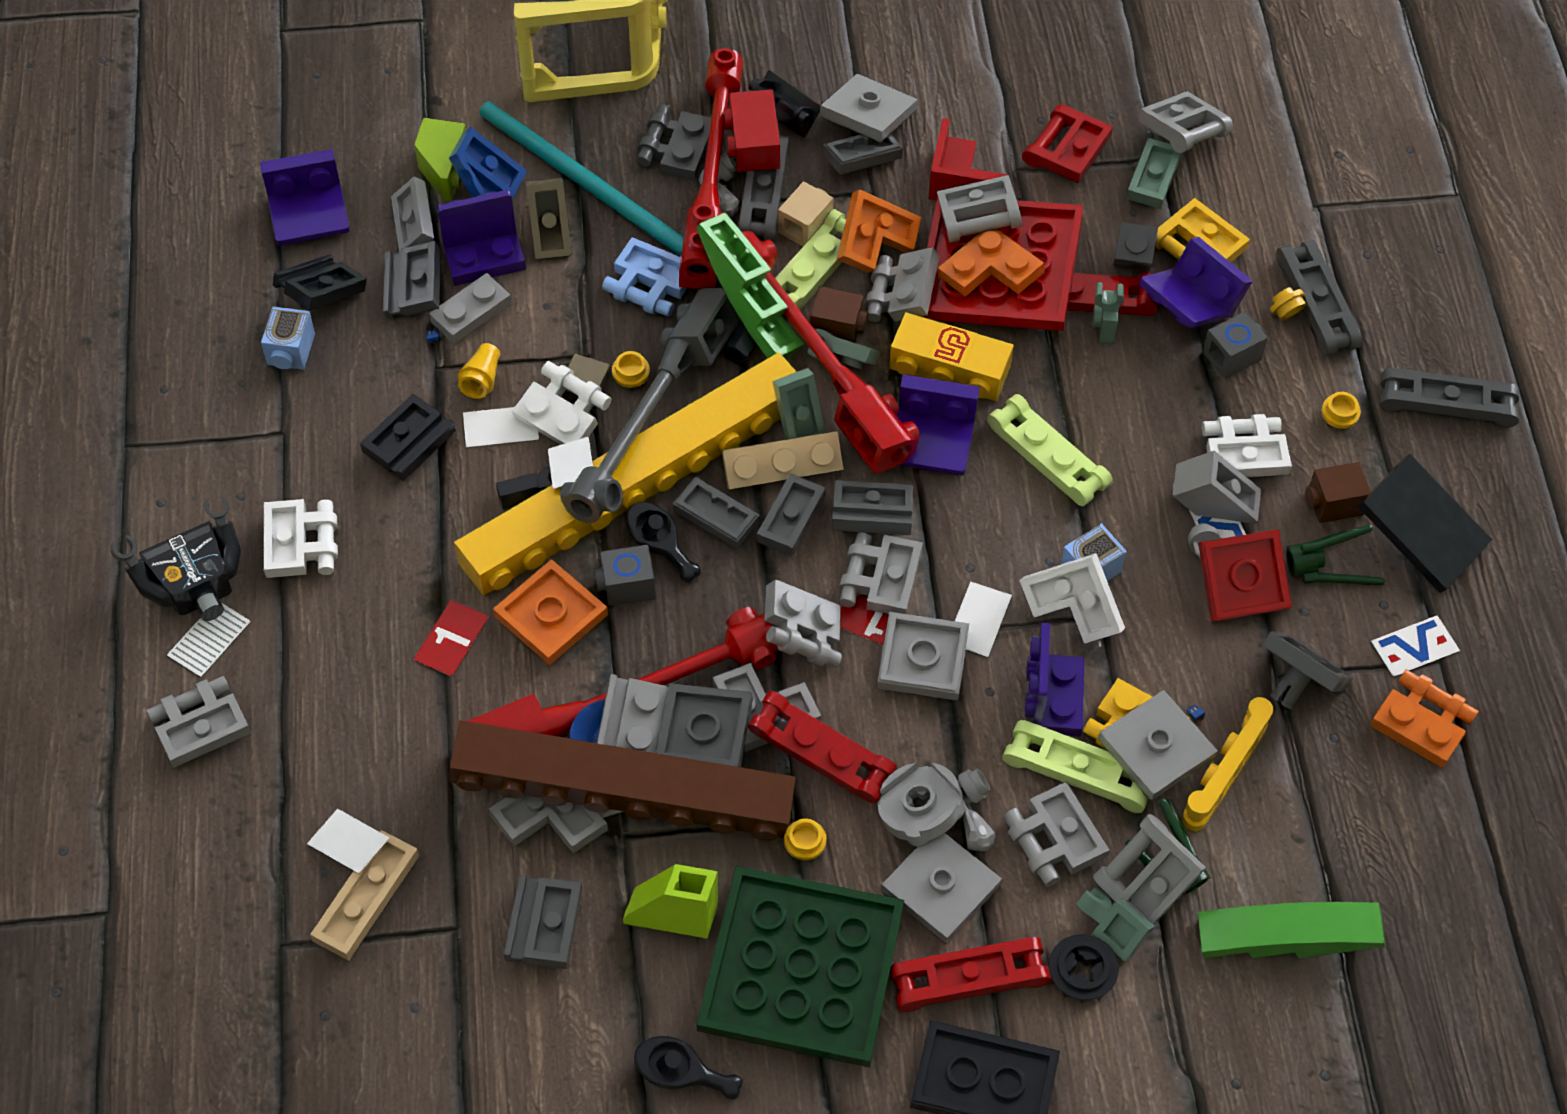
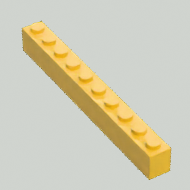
[454,352,796,596]

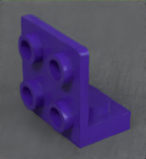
[260,149,350,246]
[437,190,526,286]
[1139,237,1253,328]
[897,374,980,476]
[1025,622,1084,737]

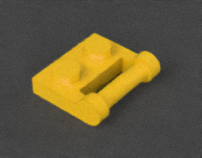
[1155,198,1250,262]

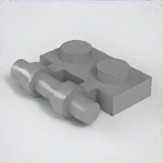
[865,247,940,323]
[839,532,923,614]
[765,579,842,667]
[147,676,251,768]
[1003,782,1110,887]

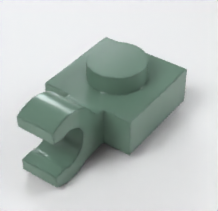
[1092,282,1124,344]
[807,329,880,369]
[1076,887,1155,962]

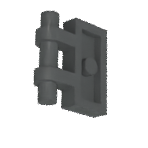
[636,104,711,181]

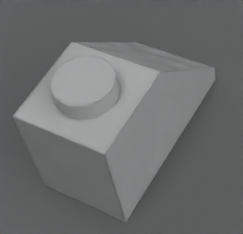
[1173,450,1261,524]

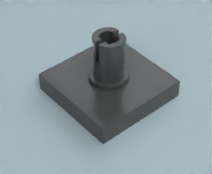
[1262,631,1354,710]

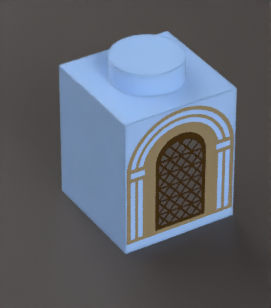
[261,306,315,370]
[1061,524,1127,581]

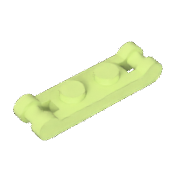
[775,209,846,310]
[987,394,1113,506]
[1002,720,1148,813]

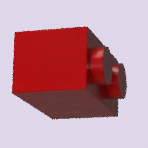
[723,89,780,172]

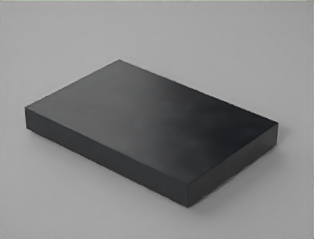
[1357,454,1492,593]
[910,1020,1060,1114]

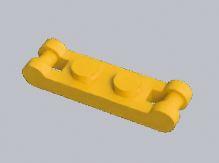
[1182,697,1273,832]

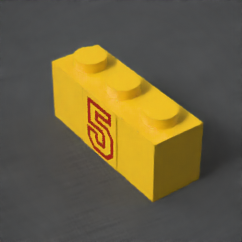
[889,312,1014,402]

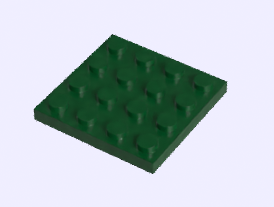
[696,866,905,1068]

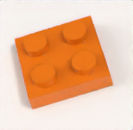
[493,559,608,666]

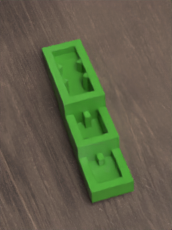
[697,212,804,359]
[1198,902,1386,959]

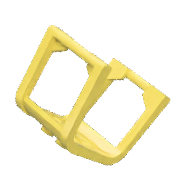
[514,0,668,102]

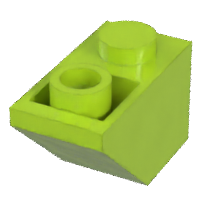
[414,118,466,202]
[623,864,718,939]

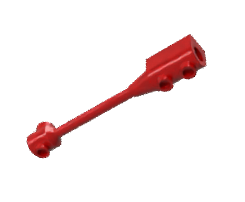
[679,48,744,289]
[742,231,920,475]
[457,607,779,737]

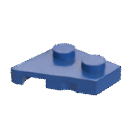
[449,127,527,199]

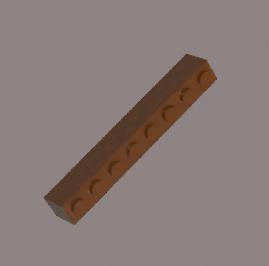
[450,720,796,840]

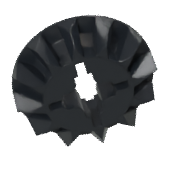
[1048,934,1119,1004]

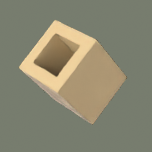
[778,181,834,246]

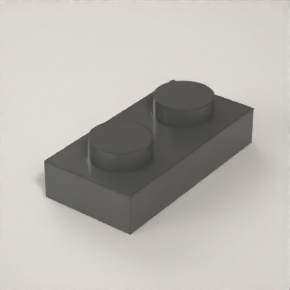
[757,474,826,556]

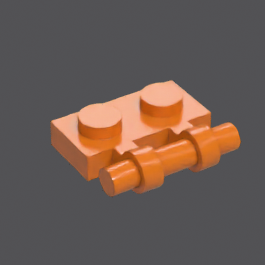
[1370,669,1479,768]

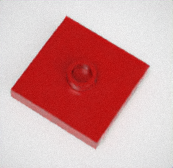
[1198,529,1292,622]

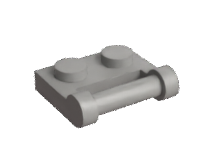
[1138,91,1233,153]
[937,175,1023,243]
[1093,814,1206,925]

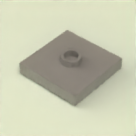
[820,74,918,142]
[877,612,970,701]
[1098,690,1218,801]
[881,833,1002,944]

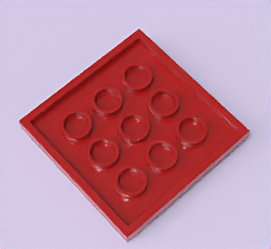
[920,196,1084,331]

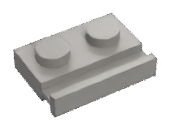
[596,674,669,753]

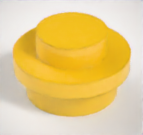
[1269,287,1307,321]
[612,351,650,388]
[1321,392,1361,429]
[784,819,827,861]

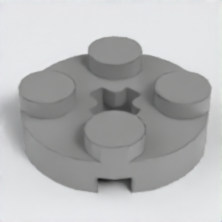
[878,763,965,847]

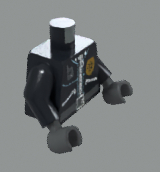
[110,495,241,621]

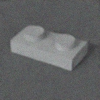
[391,177,434,253]
[429,273,512,344]

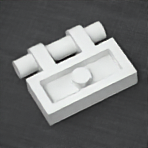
[512,361,612,445]
[1202,414,1292,477]
[264,499,338,578]

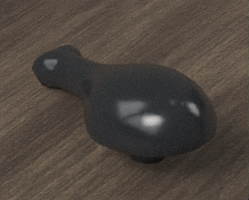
[626,502,701,582]
[634,1036,743,1100]

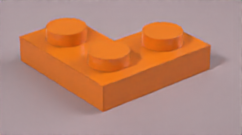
[836,189,921,273]
[938,229,1045,297]

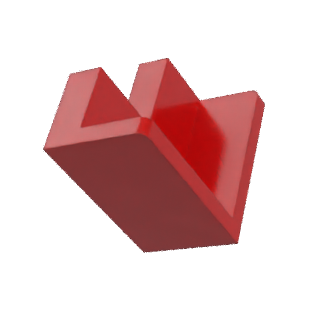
[928,118,1006,201]

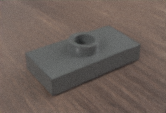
[822,134,903,175]
[673,477,760,549]

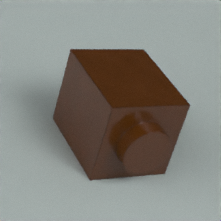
[810,286,868,343]
[1305,462,1371,523]

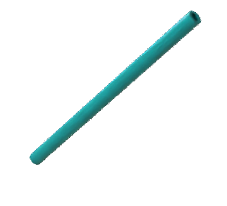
[479,101,721,284]

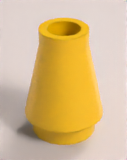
[457,343,500,399]

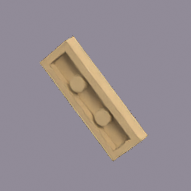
[721,431,844,489]
[310,830,419,961]

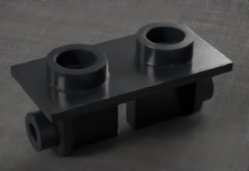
[748,70,821,138]

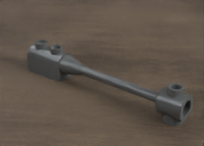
[560,288,740,523]

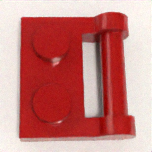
[1022,104,1113,183]

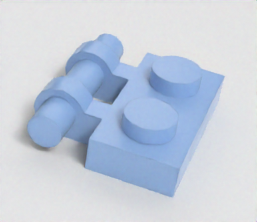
[602,237,697,317]

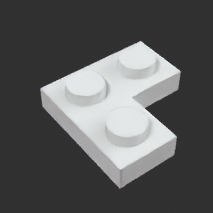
[1019,553,1125,644]

